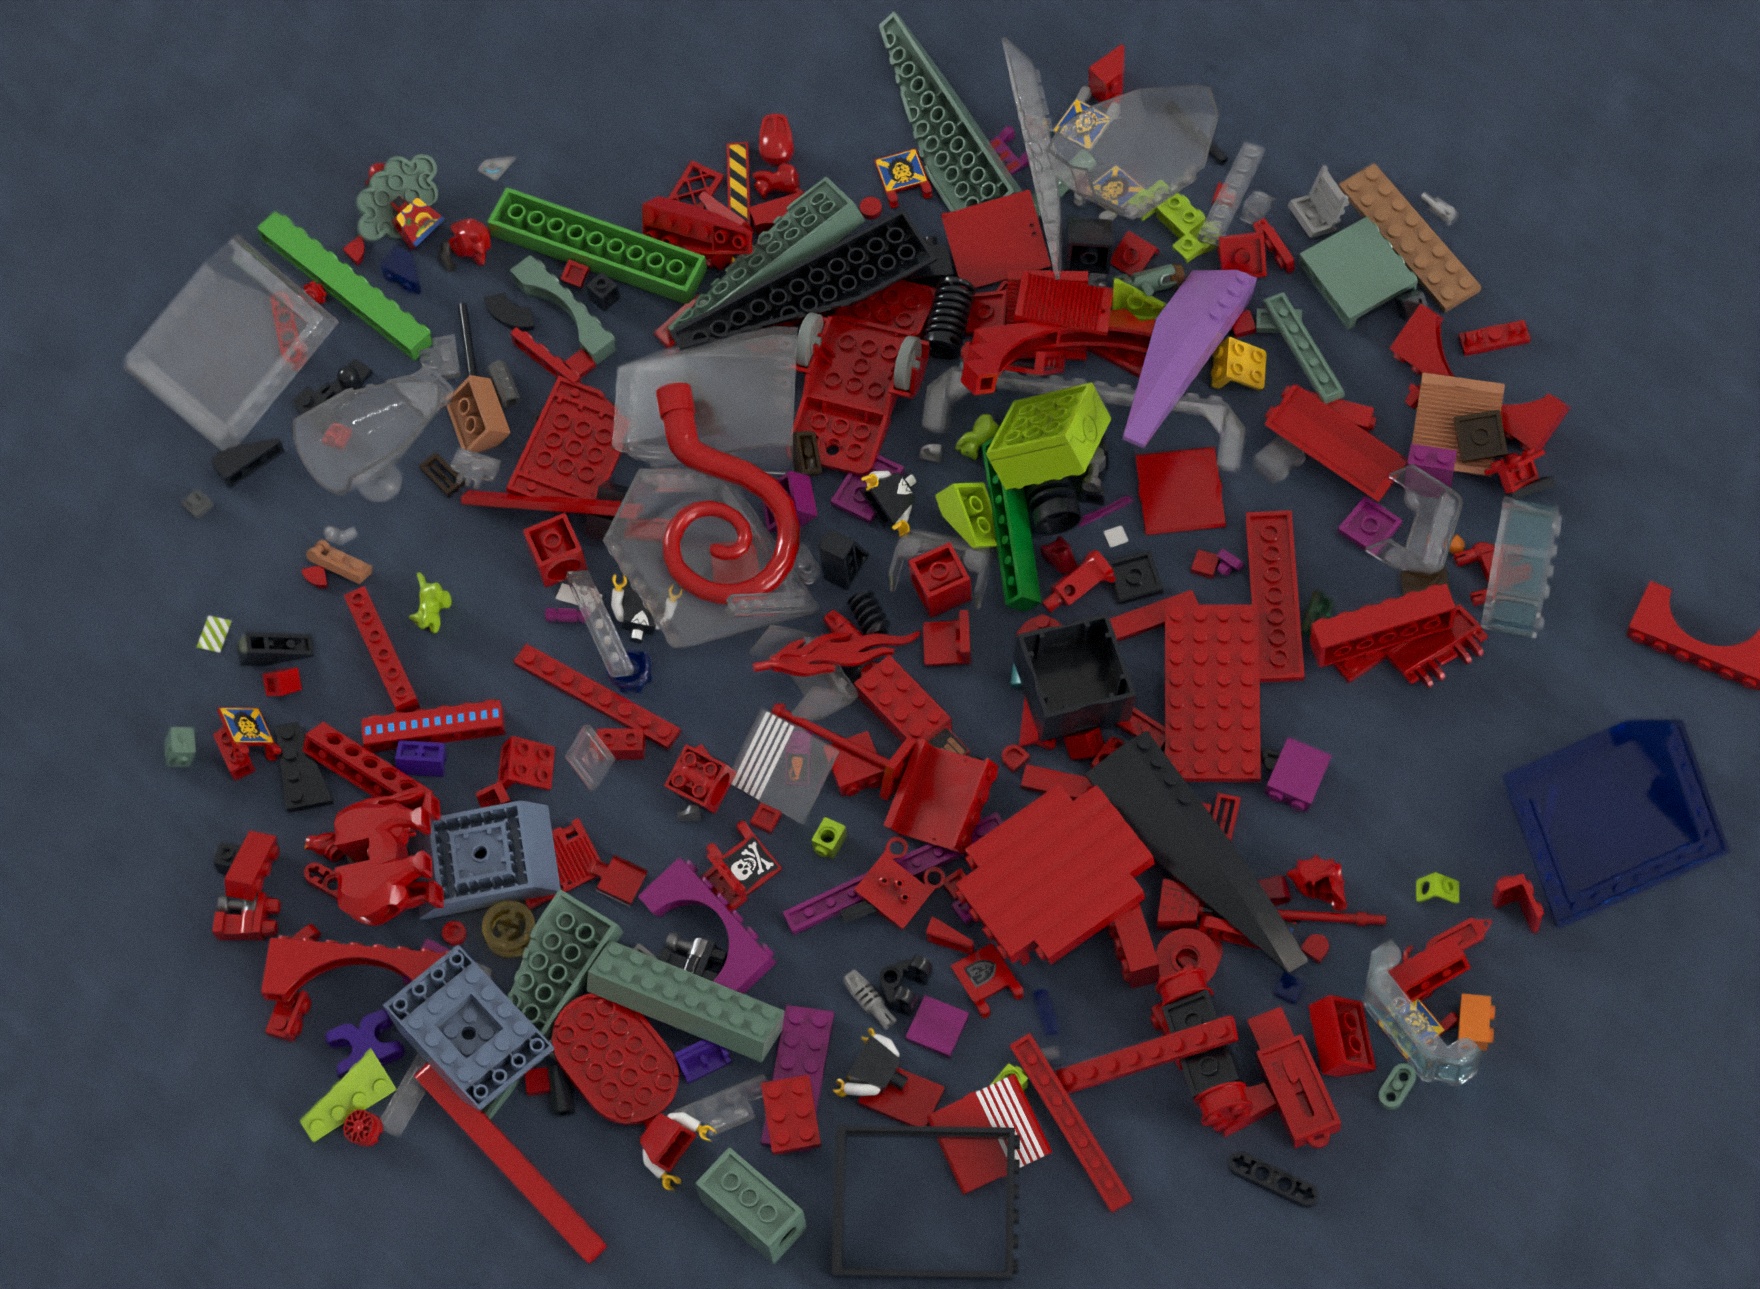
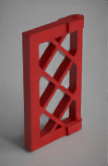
[668,160,724,209]

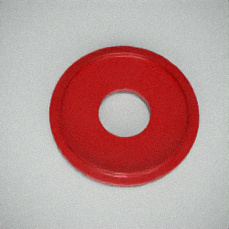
[1156,928,1218,983]

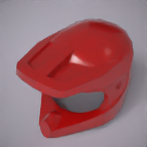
[759,113,794,167]

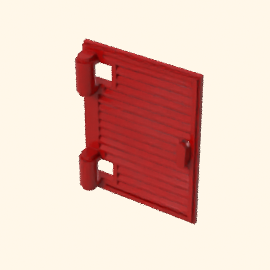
[525,818,601,910]

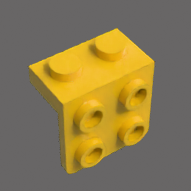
[1211,337,1267,391]

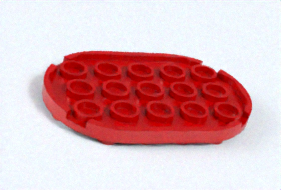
[552,993,679,1125]

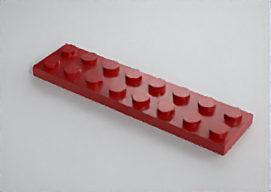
[1245,510,1305,683]

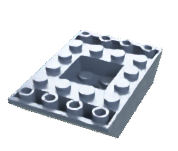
[409,800,561,920]
[383,945,554,1111]

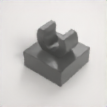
[181,488,214,520]

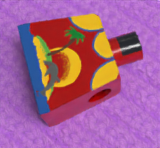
[390,195,445,250]

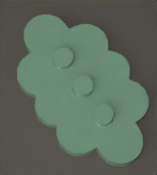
[356,154,438,242]

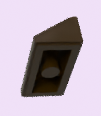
[789,431,822,477]

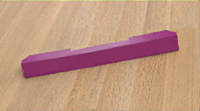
[1078,495,1133,527]

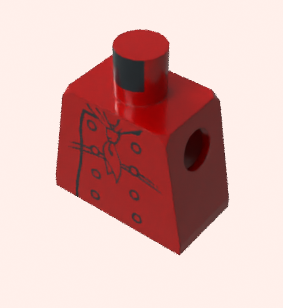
[1157,879,1213,930]

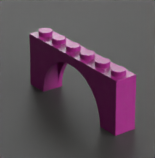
[638,857,777,994]

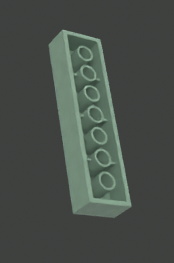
[587,940,785,1063]

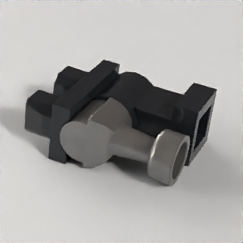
[1081,435,1109,505]
[657,931,728,982]

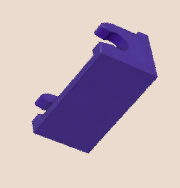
[395,740,447,777]
[674,1039,732,1084]

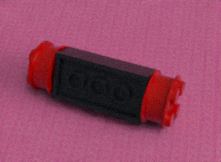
[1155,965,1254,1130]

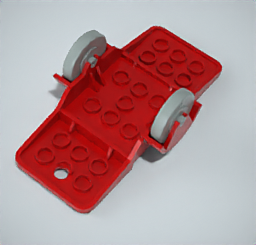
[786,280,936,476]

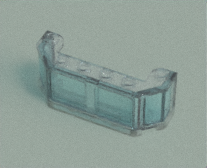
[1481,496,1562,638]
[1363,939,1483,1087]

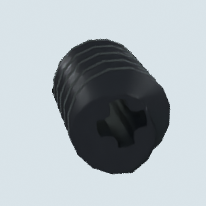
[847,590,891,635]

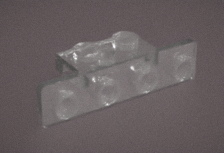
[674,1074,767,1137]

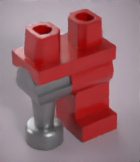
[212,892,281,941]

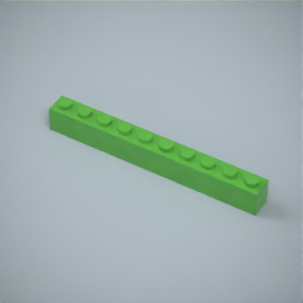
[257,211,433,361]

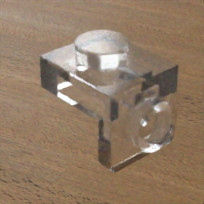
[1240,190,1274,225]

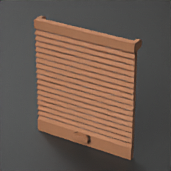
[1412,373,1505,478]

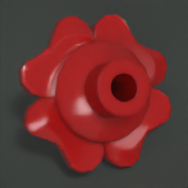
[302,281,327,307]

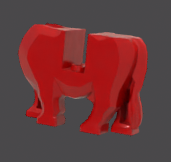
[334,788,444,926]

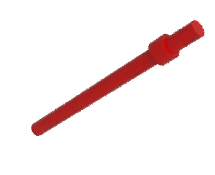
[1276,909,1386,926]

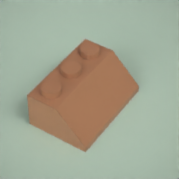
[445,375,511,456]

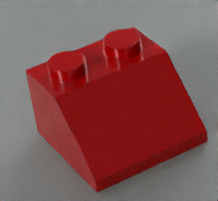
[1089,44,1125,109]

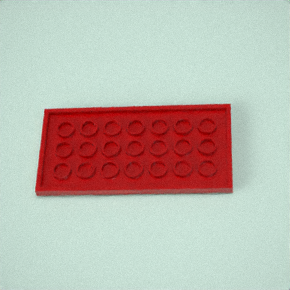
[1165,605,1261,782]

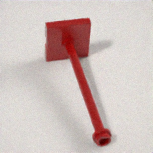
[771,703,916,801]

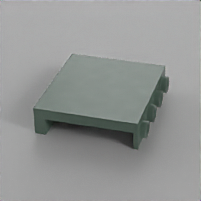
[1299,217,1418,330]

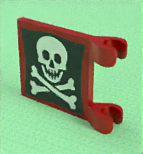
[706,820,782,897]

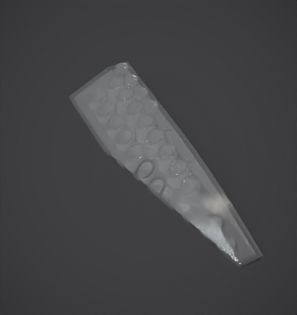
[1001,37,1062,280]

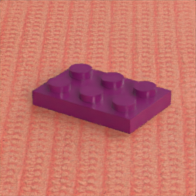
[831,454,905,524]

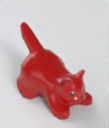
[753,164,805,200]

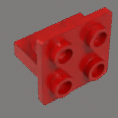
[1484,448,1545,494]

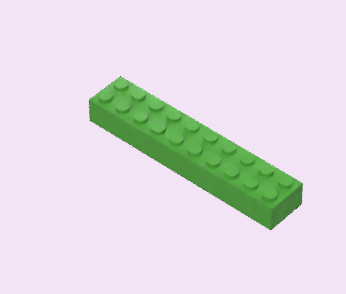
[487,187,708,304]

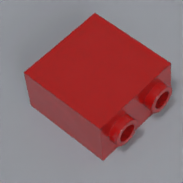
[824,731,884,797]

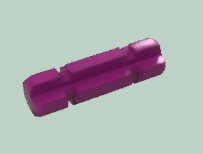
[545,608,591,623]

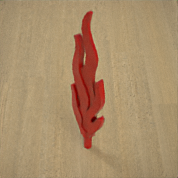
[752,631,920,677]

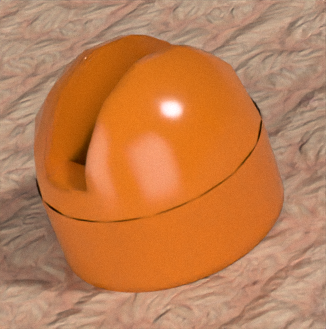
[1444,534,1465,554]

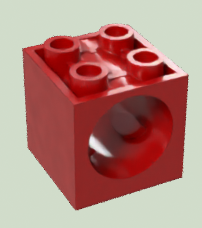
[523,513,588,588]
[908,542,972,618]
[664,744,737,814]

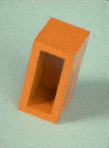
[1457,994,1495,1051]

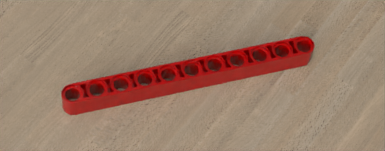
[414,1063,608,1264]

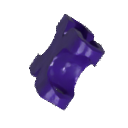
[325,1010,405,1079]

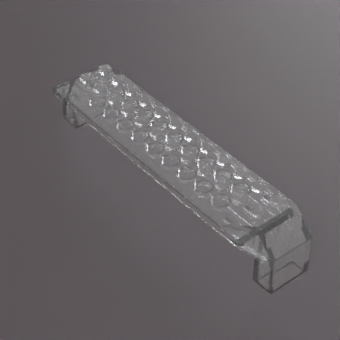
[922,363,1247,473]

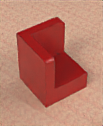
[262,667,302,696]
[1064,727,1104,760]
[475,781,511,808]

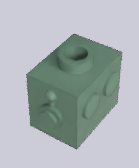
[164,727,196,767]

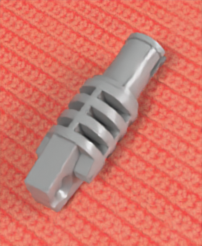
[843,970,897,1030]

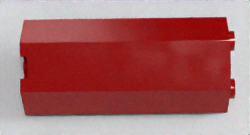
[1264,383,1408,502]

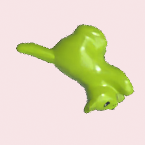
[955,414,1000,461]
[409,572,452,634]

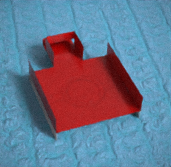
[586,854,647,907]

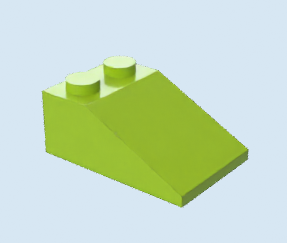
[935,482,997,548]

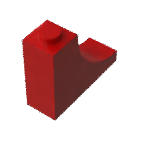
[698,191,754,271]

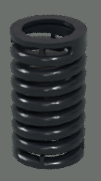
[923,276,976,360]

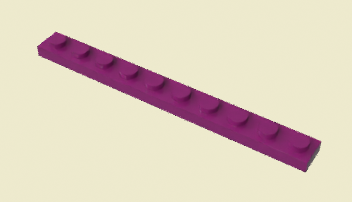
[782,812,1003,935]

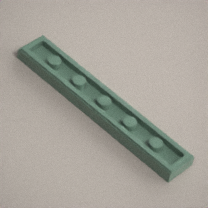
[1263,292,1345,404]

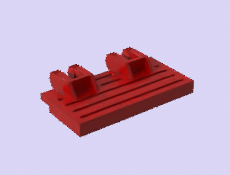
[1383,604,1488,689]

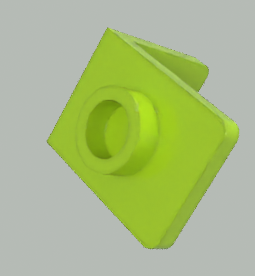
[1416,872,1459,904]

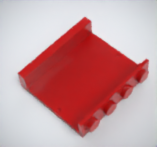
[883,738,999,854]

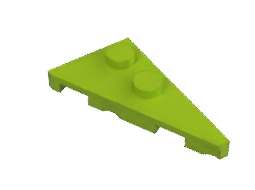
[1112,278,1167,321]

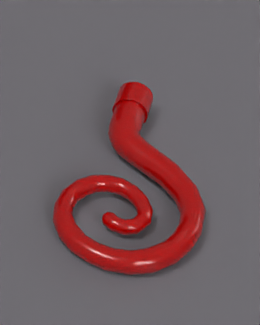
[655,382,801,605]

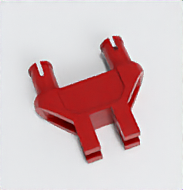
[1453,542,1532,607]

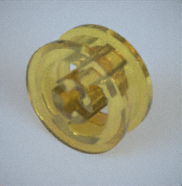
[482,900,536,957]

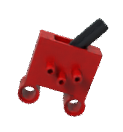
[839,837,945,931]

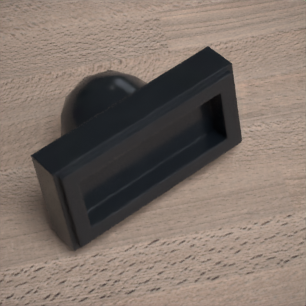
[330,359,373,405]

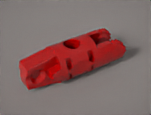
[823,610,870,652]

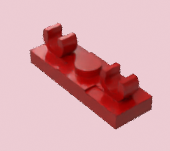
[1458,320,1531,357]

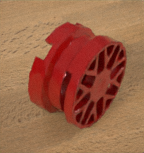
[343,1110,383,1147]

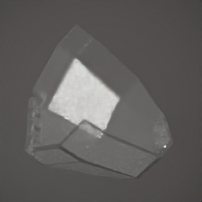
[1046,85,1219,220]

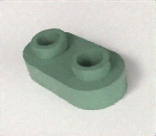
[1378,1063,1416,1110]

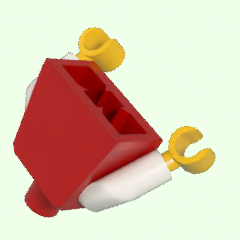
[640,1112,717,1190]

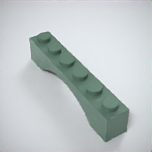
[510,255,616,365]

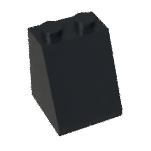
[1065,217,1114,275]

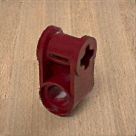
[1039,536,1077,573]
[1257,875,1292,906]

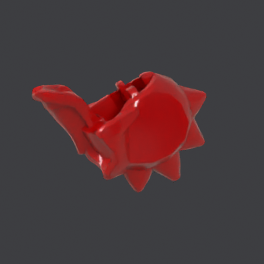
[448,218,491,266]
[1286,854,1348,911]

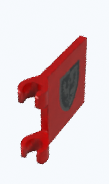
[950,943,1024,1019]

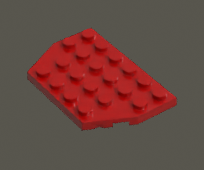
[506,376,634,499]

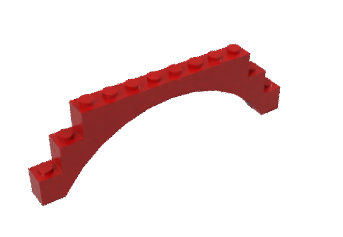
[960,308,1156,395]

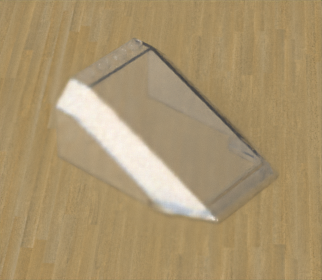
[612,326,798,474]

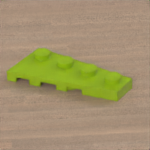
[299,1048,397,1142]

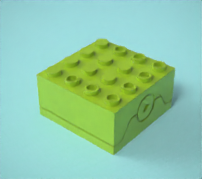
[986,382,1111,490]

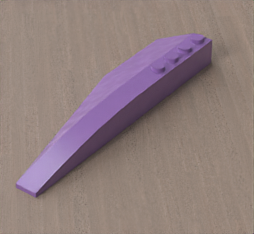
[1123,270,1257,448]

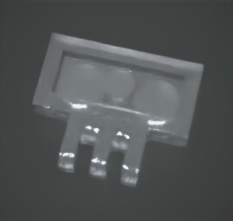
[419,334,461,380]
[451,447,501,489]

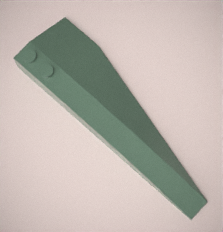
[668,176,865,331]
[482,889,624,1119]

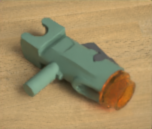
[1112,263,1185,296]

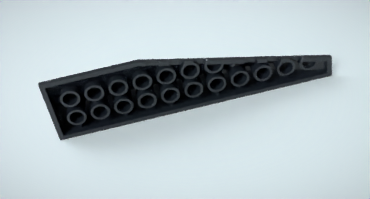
[669,208,937,350]
[1085,731,1309,975]

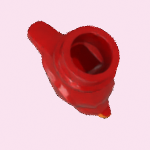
[304,832,344,862]

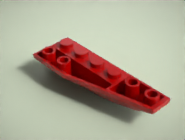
[642,196,752,254]

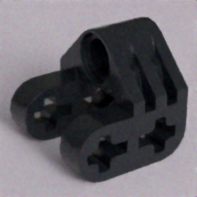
[880,955,933,1017]

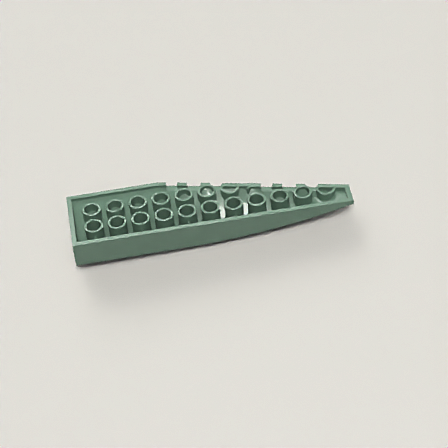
[879,11,1022,212]

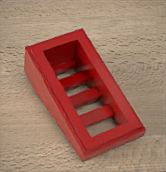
[926,917,974,954]

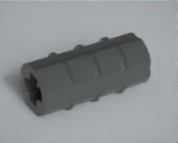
[487,360,521,408]

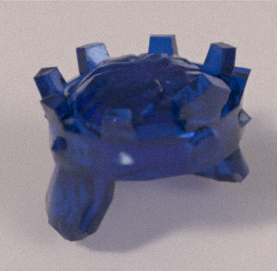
[606,650,653,693]

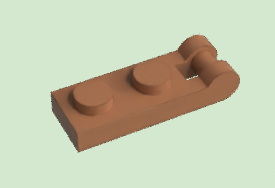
[306,539,373,584]

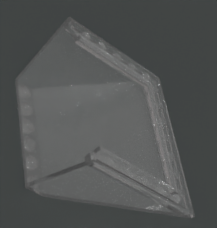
[123,234,339,451]
[603,468,821,648]

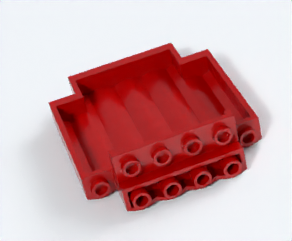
[955,784,1155,966]

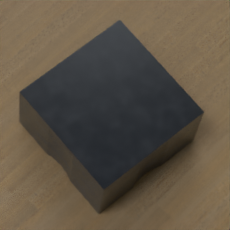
[1013,613,1137,742]

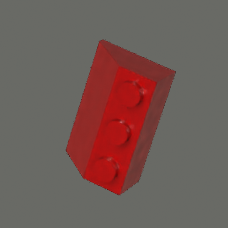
[1308,995,1377,1077]

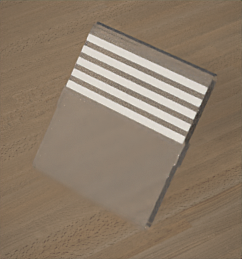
[731,707,840,824]

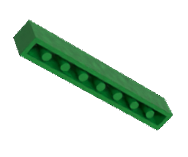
[982,436,1042,612]

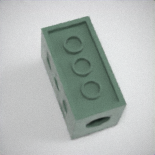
[695,1147,807,1265]

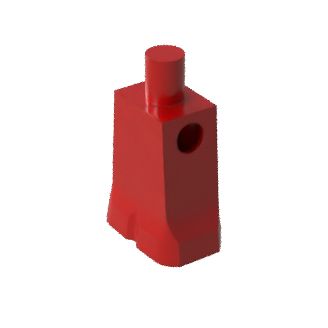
[1042,550,1116,613]

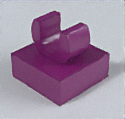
[1217,548,1245,577]

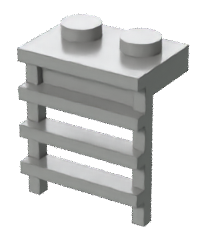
[1288,165,1350,239]

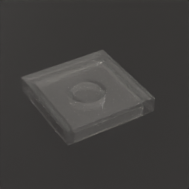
[565,724,615,791]

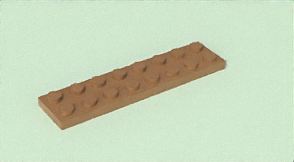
[1338,163,1482,313]

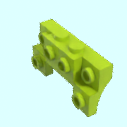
[1128,181,1220,264]

